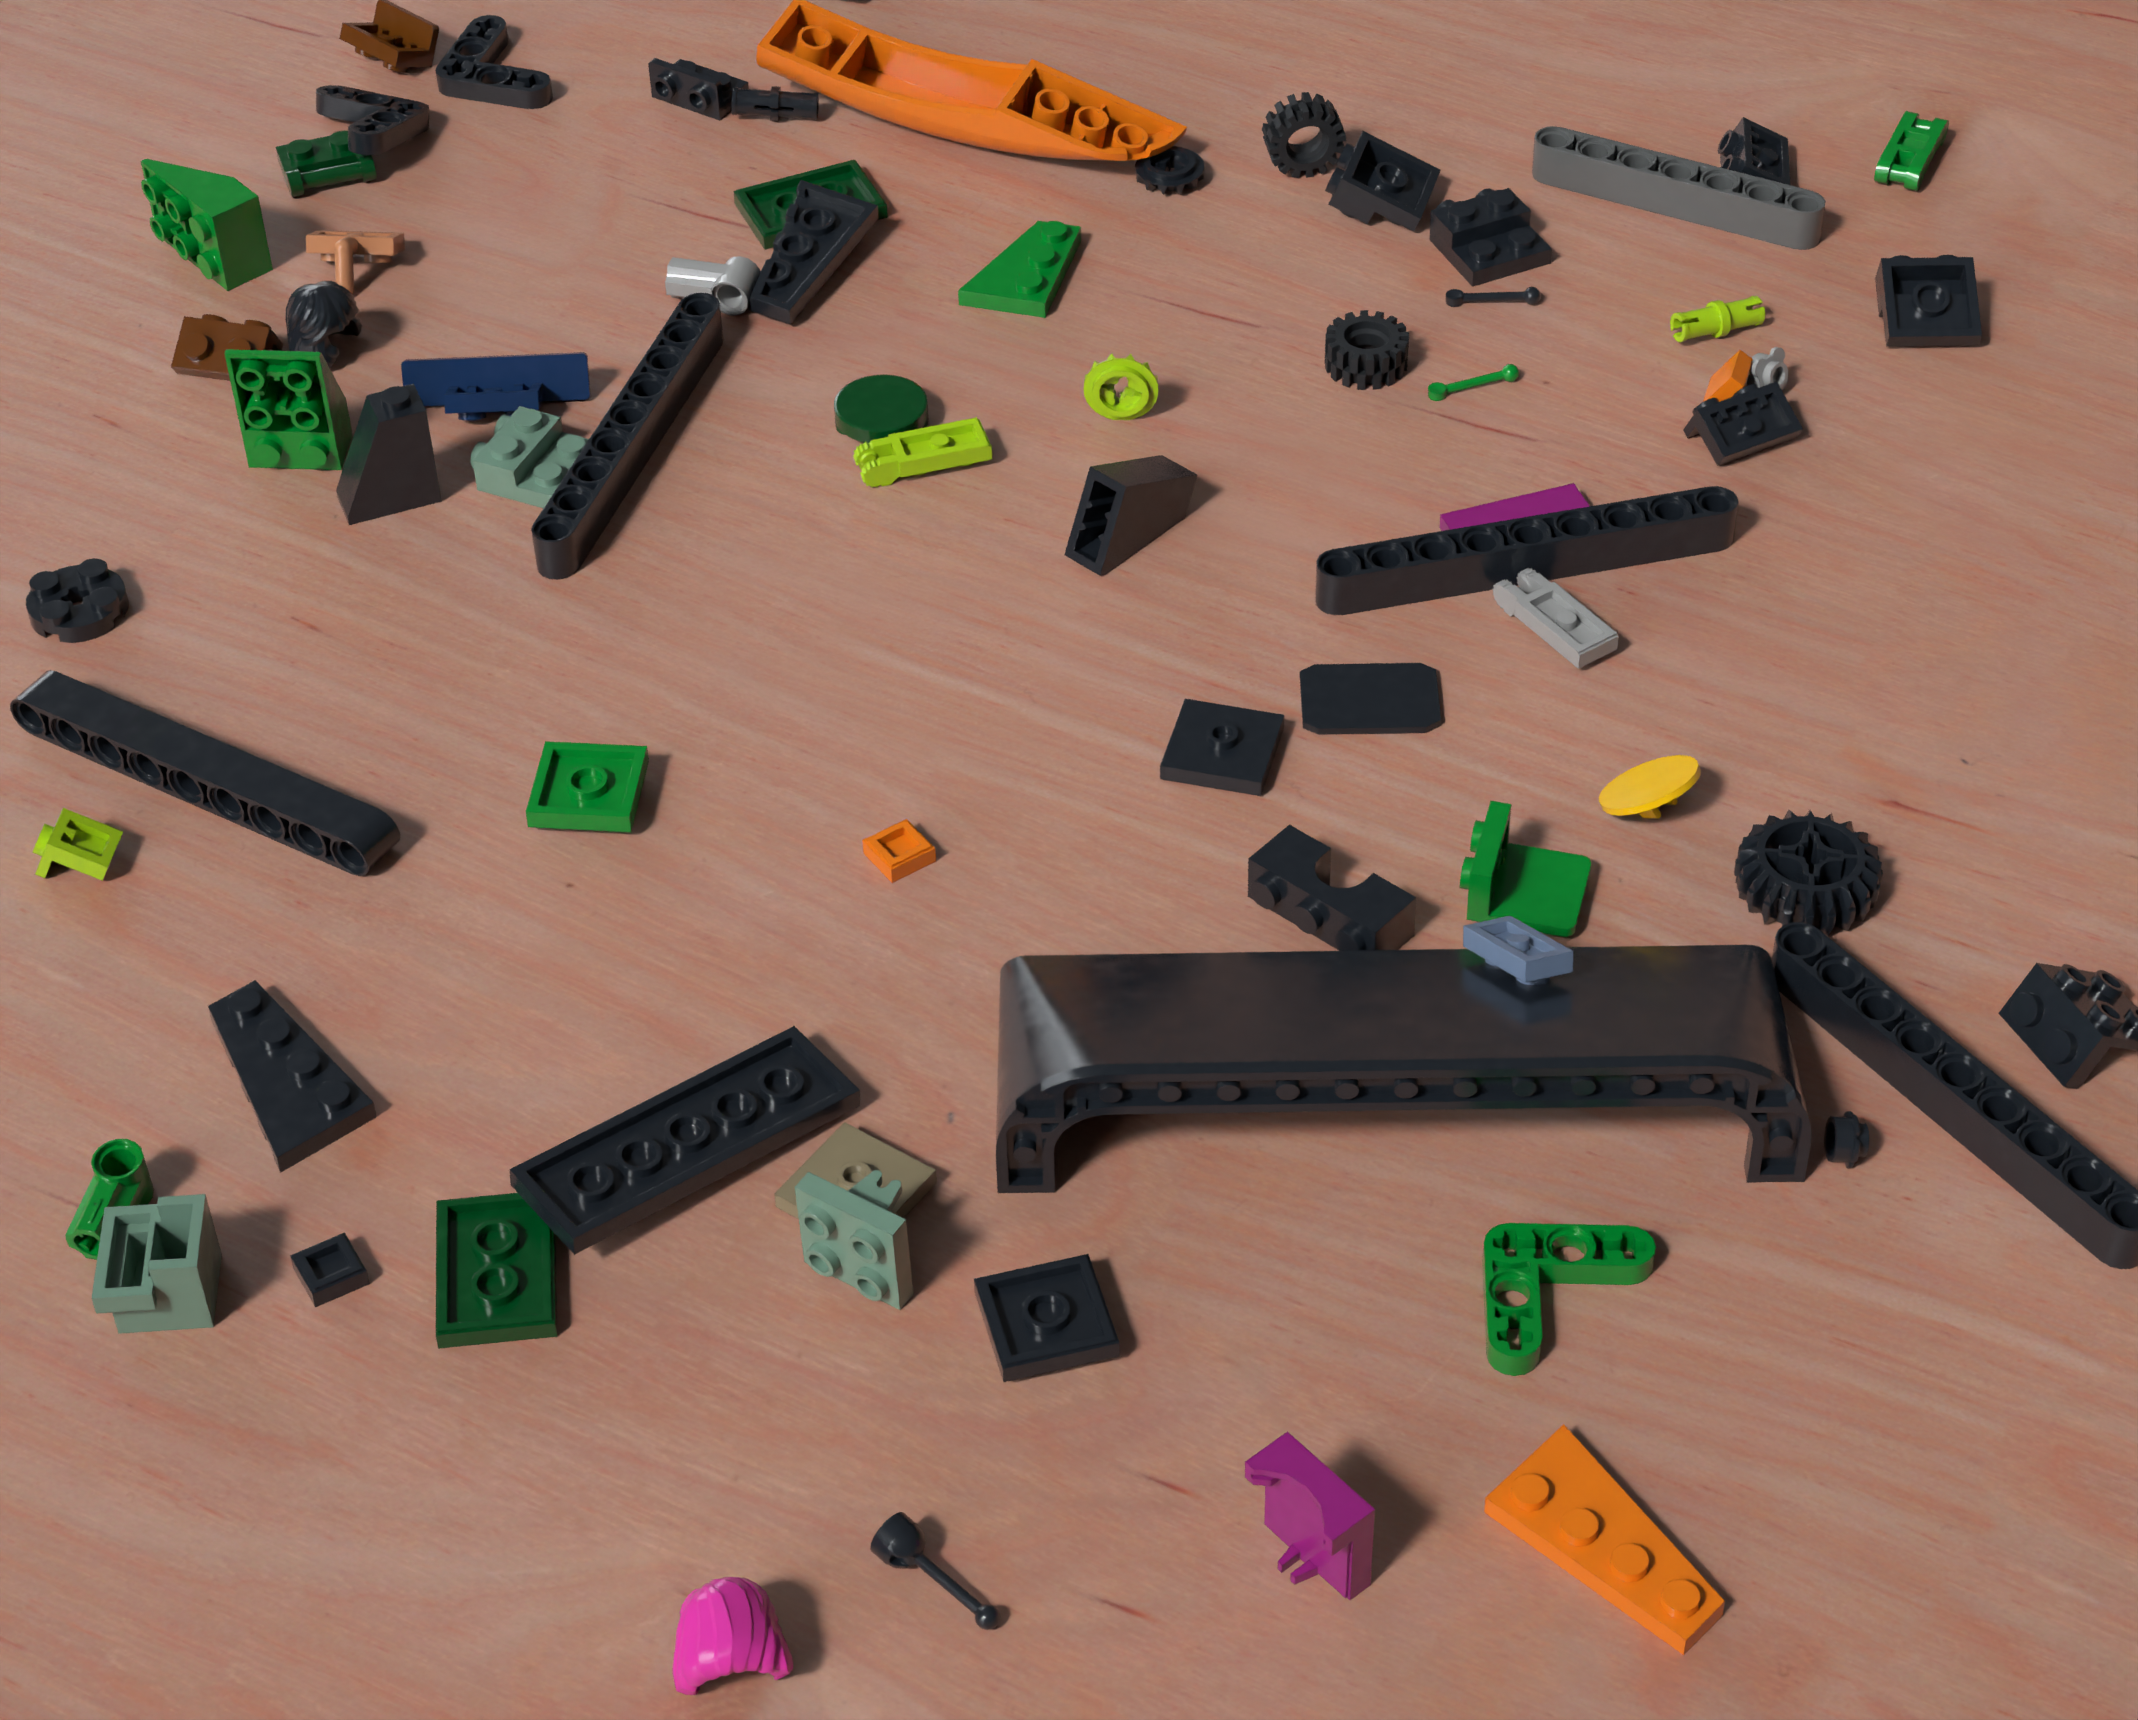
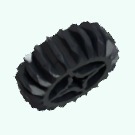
[1734,810,1883,936]

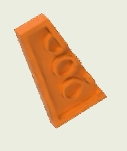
[1484,1424,1725,1655]

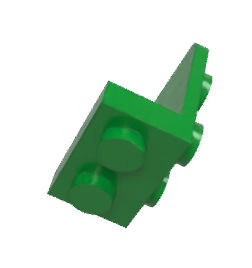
[1460,800,1591,937]

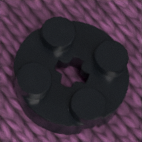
[26,558,129,643]

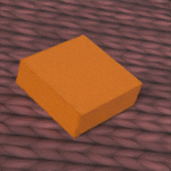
[1703,350,1753,402]
[862,819,936,883]

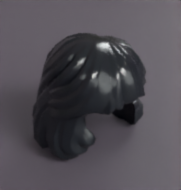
[285,281,362,368]

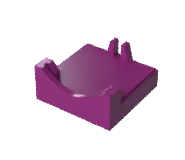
[1245,1431,1375,1600]

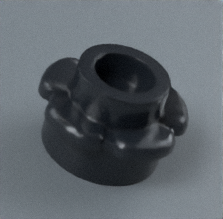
[1824,1111,1869,1168]

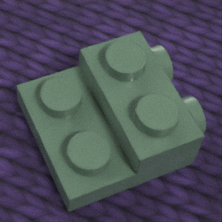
[470,406,589,508]

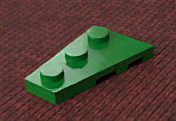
[958,220,1081,318]

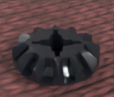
[1135,146,1204,195]

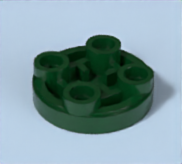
[834,374,929,443]

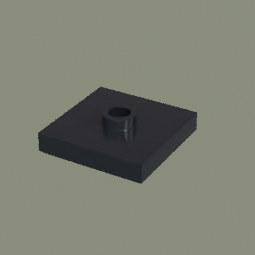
[1160,699,1285,796]
[974,1254,1120,1382]

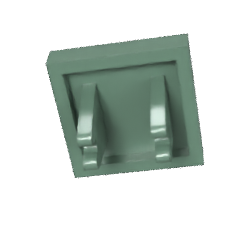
[795,1170,914,1310]

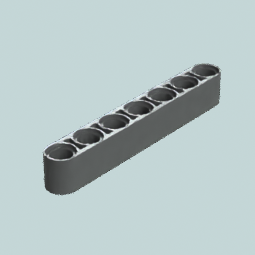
[1532,126,1826,250]

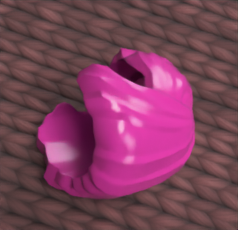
[672,1577,793,1695]

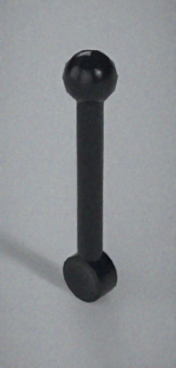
[1446,287,1541,307]

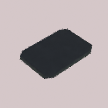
[1299,663,1441,735]

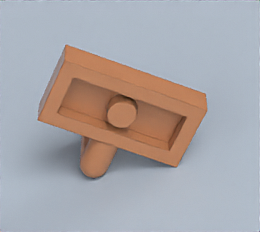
[306,230,405,294]

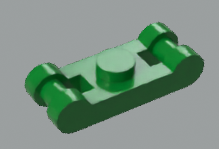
[1874,111,1949,191]

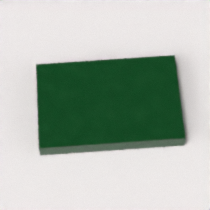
[733,160,888,250]
[436,1193,557,1349]

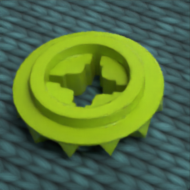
[1083,353,1159,420]

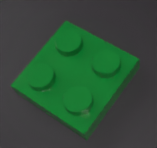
[526,741,649,832]

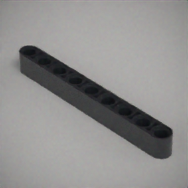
[531,293,724,580]
[1315,486,1739,615]
[10,670,400,876]
[1772,922,2138,1269]

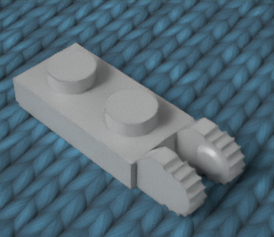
[1492,568,1619,669]

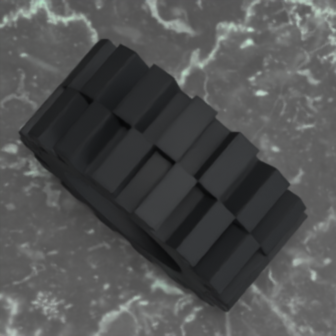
[1262,92,1346,178]
[1325,310,1409,390]

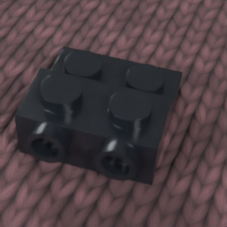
[1325,131,1441,231]
[1429,188,1552,287]
[1875,255,1982,347]

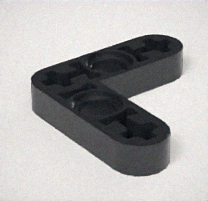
[435,15,553,109]
[316,85,429,155]

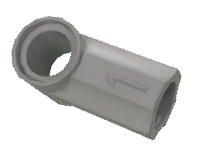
[665,256,761,316]

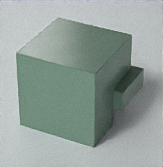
[91,1194,222,1334]

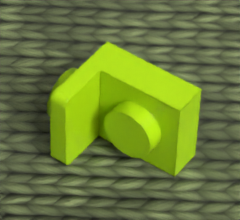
[32,808,123,881]

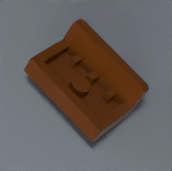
[339,0,439,72]
[171,314,283,381]

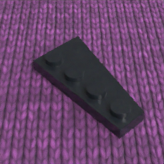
[750,180,878,325]
[208,980,377,1173]

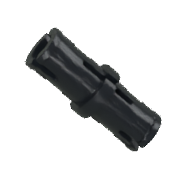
[732,86,819,121]

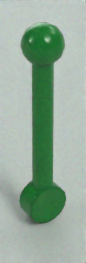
[1428,364,1519,401]

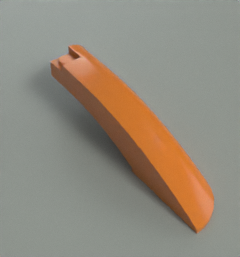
[756,0,1187,161]

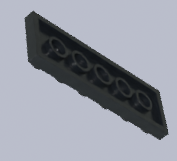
[509,1026,860,1255]

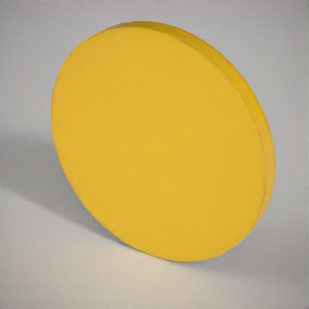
[1599,755,1701,819]

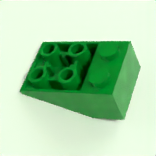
[141,159,273,291]
[224,349,353,470]

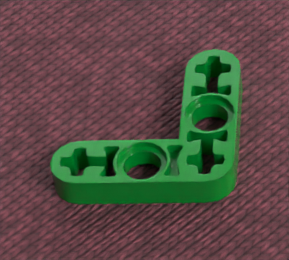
[1482,1223,1656,1376]

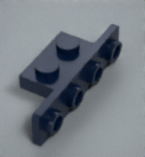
[401,352,591,420]

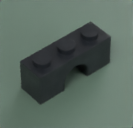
[1248,824,1416,951]

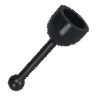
[870,1512,1000,1630]

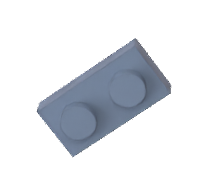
[1463,916,1573,985]

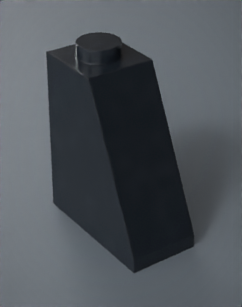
[336,384,442,525]
[1064,455,1198,576]

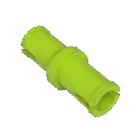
[1670,296,1765,342]

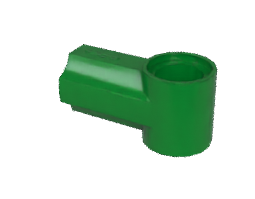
[65,1139,154,1260]

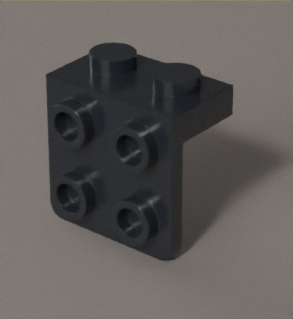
[1998,963,2138,1089]

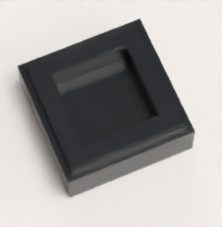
[290,1232,370,1307]

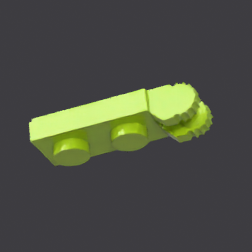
[853,417,992,488]

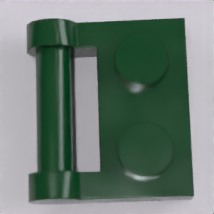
[276,131,377,197]

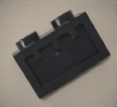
[648,58,749,121]
[1718,117,1791,185]
[1683,382,1803,466]

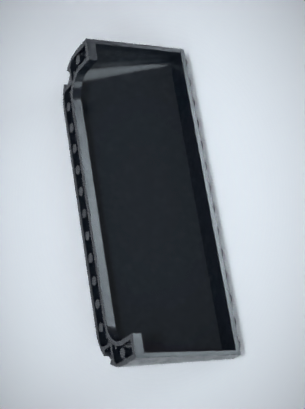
[996,944,1812,1193]

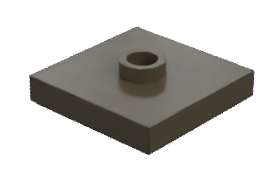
[774,1122,937,1219]

